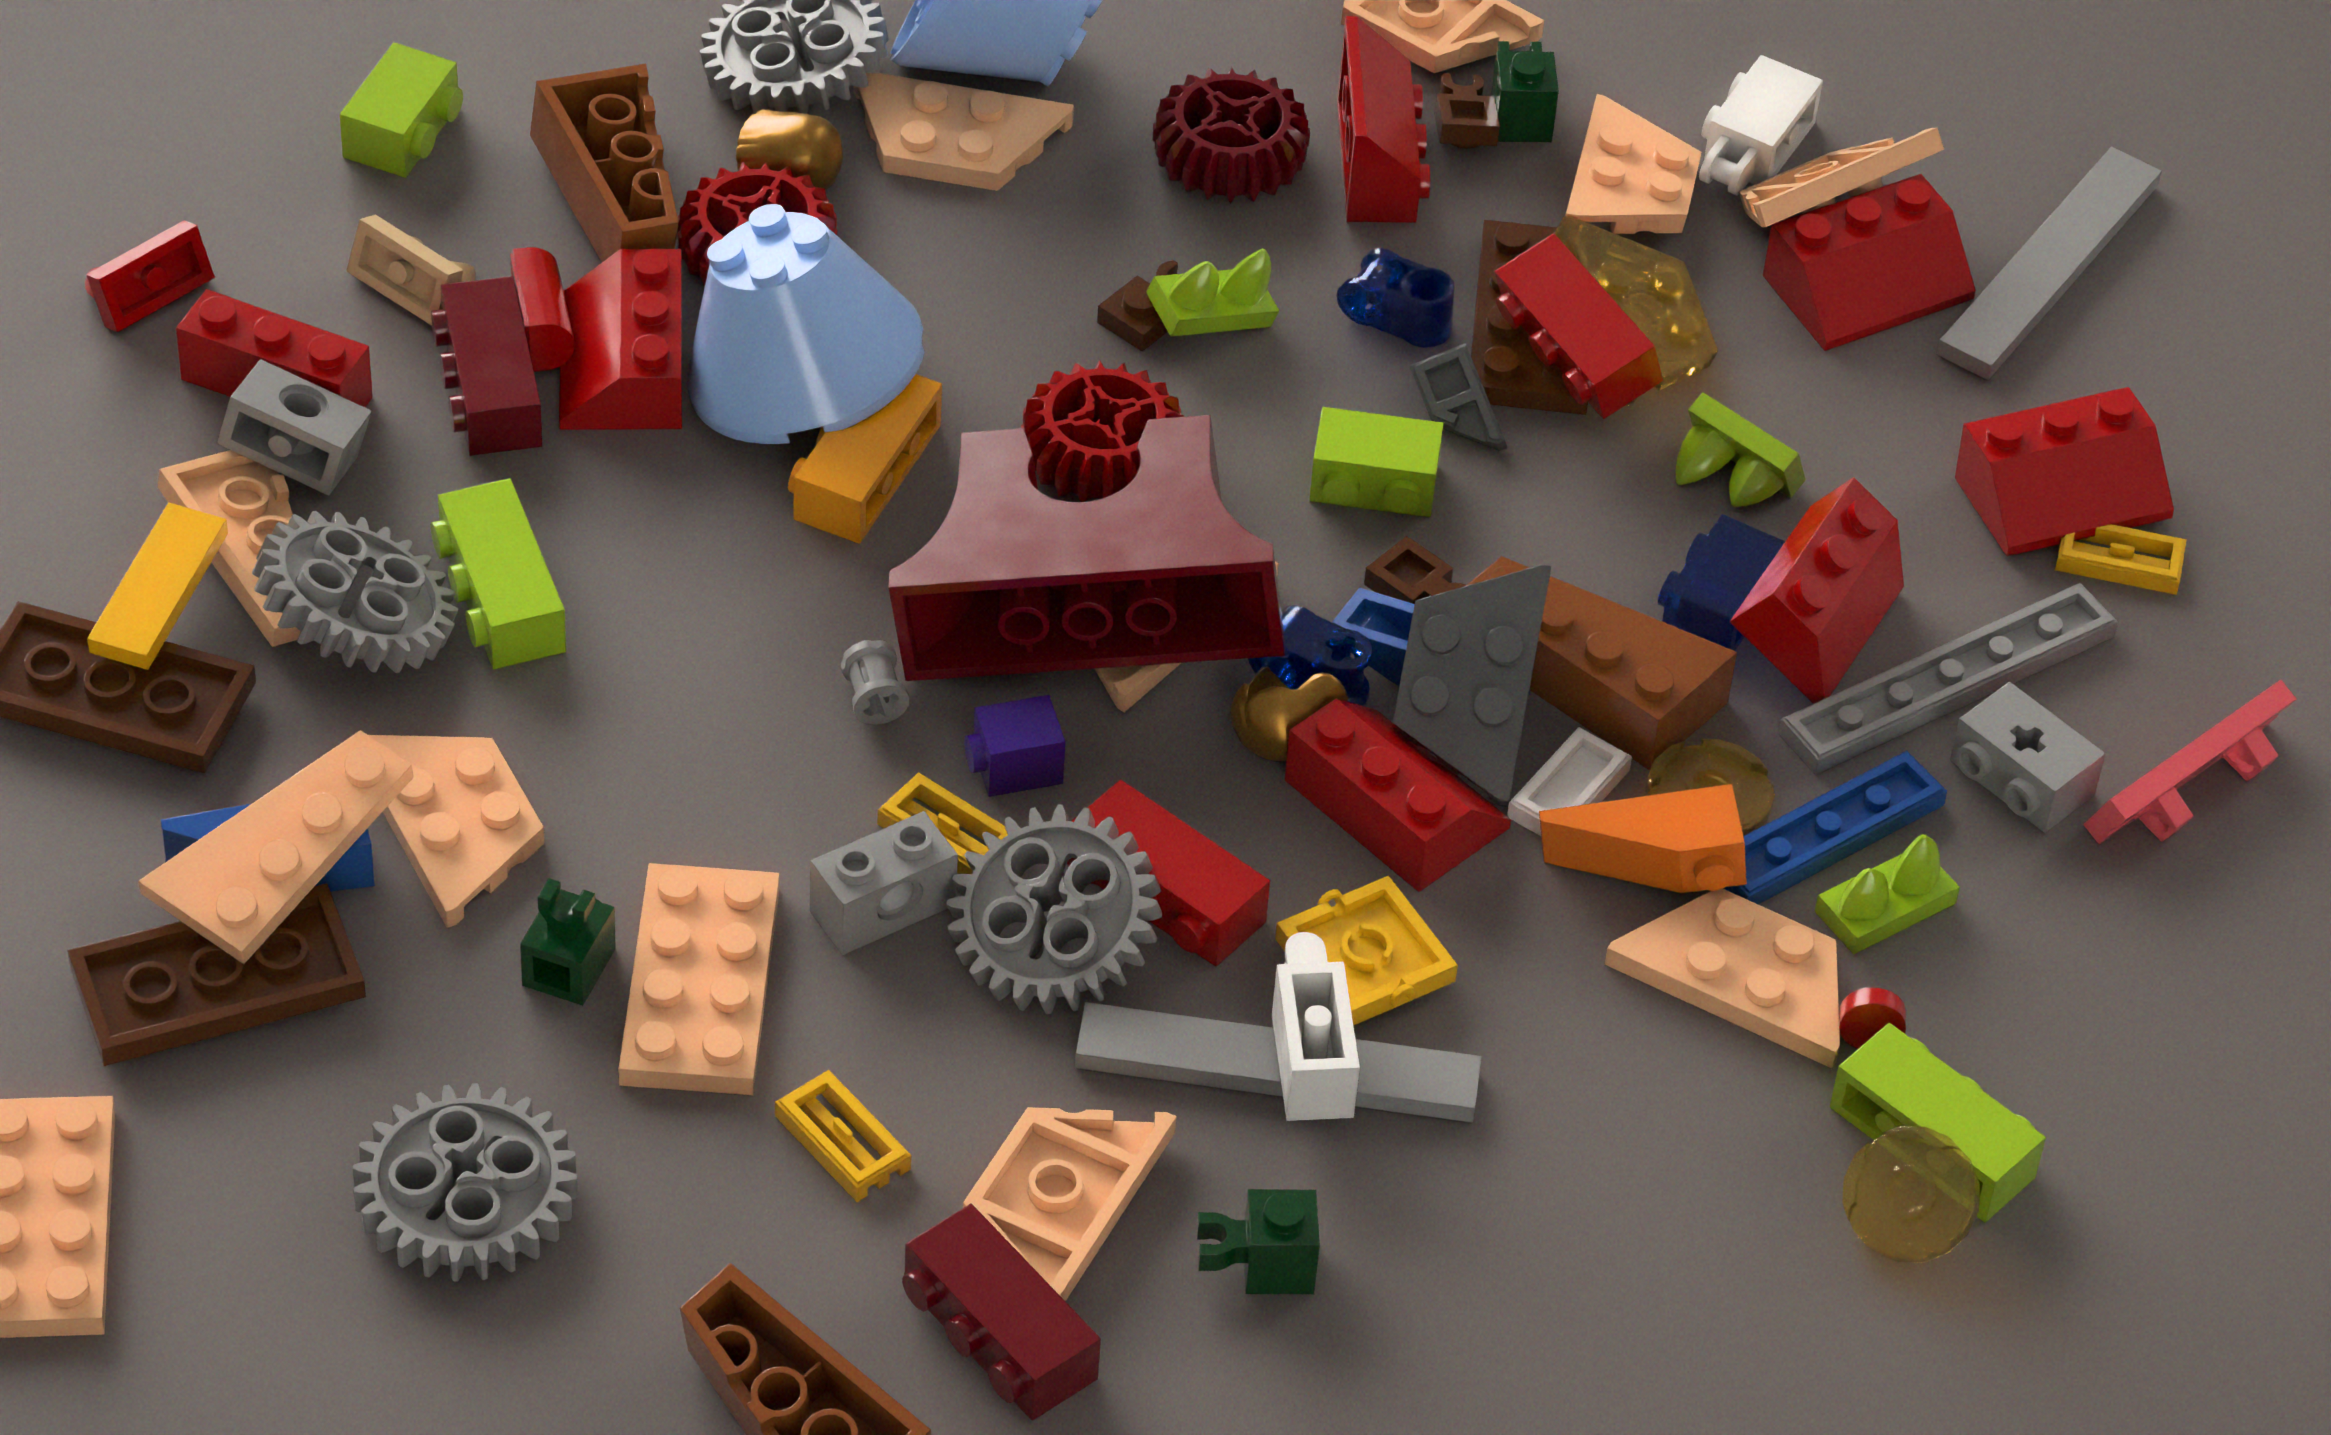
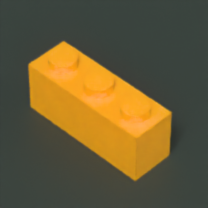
[788,374,942,544]

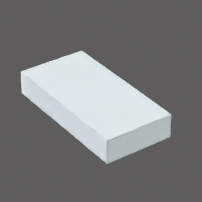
[1507,727,1632,836]

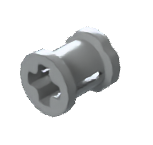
[840,640,909,725]

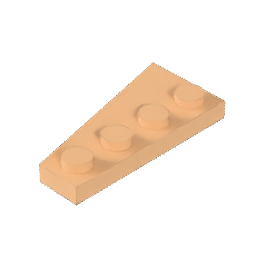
[157,450,301,647]

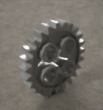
[700,0,889,114]
[252,511,458,673]
[946,804,1162,1014]
[353,1083,578,1281]

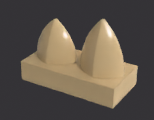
[346,214,476,325]

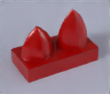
[85,220,215,332]

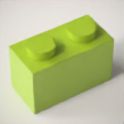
[340,42,463,178]
[1309,407,1444,517]

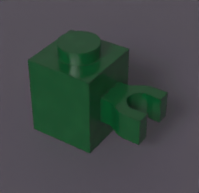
[1491,41,1559,142]
[520,878,616,1006]
[1197,1189,1320,1294]

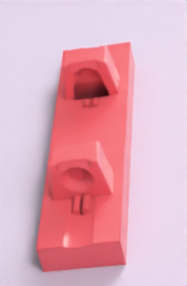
[2083,679,2297,844]

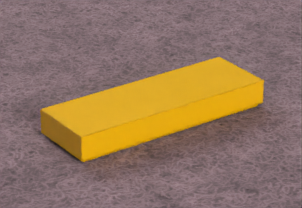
[87,502,228,670]

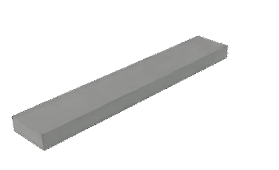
[1937,146,2162,380]
[1778,583,2118,775]
[1075,1002,1482,1123]

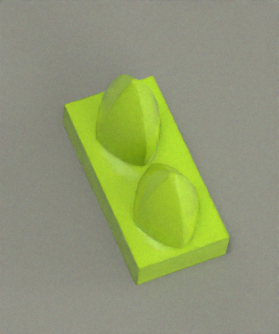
[1146,248,1279,337]
[1675,392,1806,507]
[1814,834,1960,955]

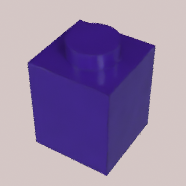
[964,695,1066,797]

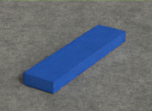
[1724,750,1947,904]

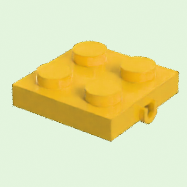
[1275,875,1458,1026]

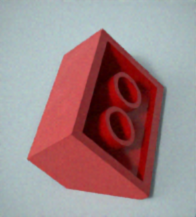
[1337,16,1430,223]
[1763,174,1976,351]
[559,249,682,430]
[1955,387,2174,556]
[1730,477,1904,704]
[1285,699,1511,892]

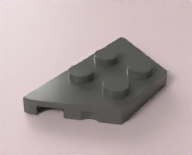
[1393,565,1551,807]

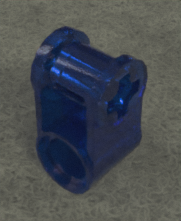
[1336,248,1455,348]
[1248,605,1372,706]

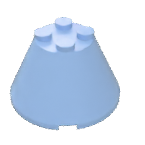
[890,0,1103,87]
[687,204,924,444]

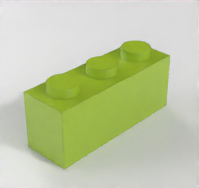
[430,478,566,670]
[1829,1023,2046,1223]

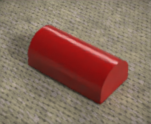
[510,247,575,372]

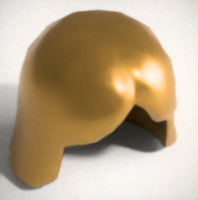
[736,109,843,191]
[1230,667,1348,761]

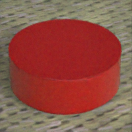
[1839,987,1906,1049]

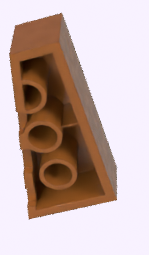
[530,63,679,262]
[1466,556,1737,771]
[680,1263,932,1435]

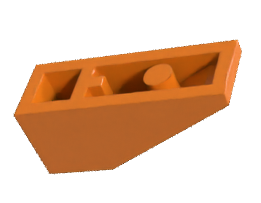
[1539,784,1747,893]

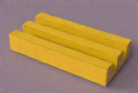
[2055,524,2187,595]
[877,772,1008,875]
[775,1070,911,1202]

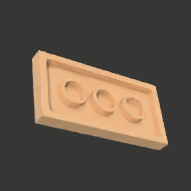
[618,863,779,1095]
[0,1096,115,1338]

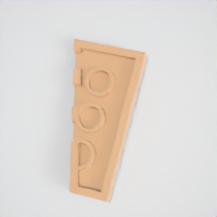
[138,730,414,964]

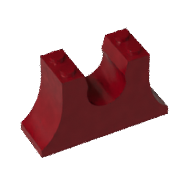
[888,415,1285,681]

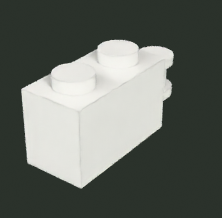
[1699,55,1823,196]
[1272,932,1360,1121]

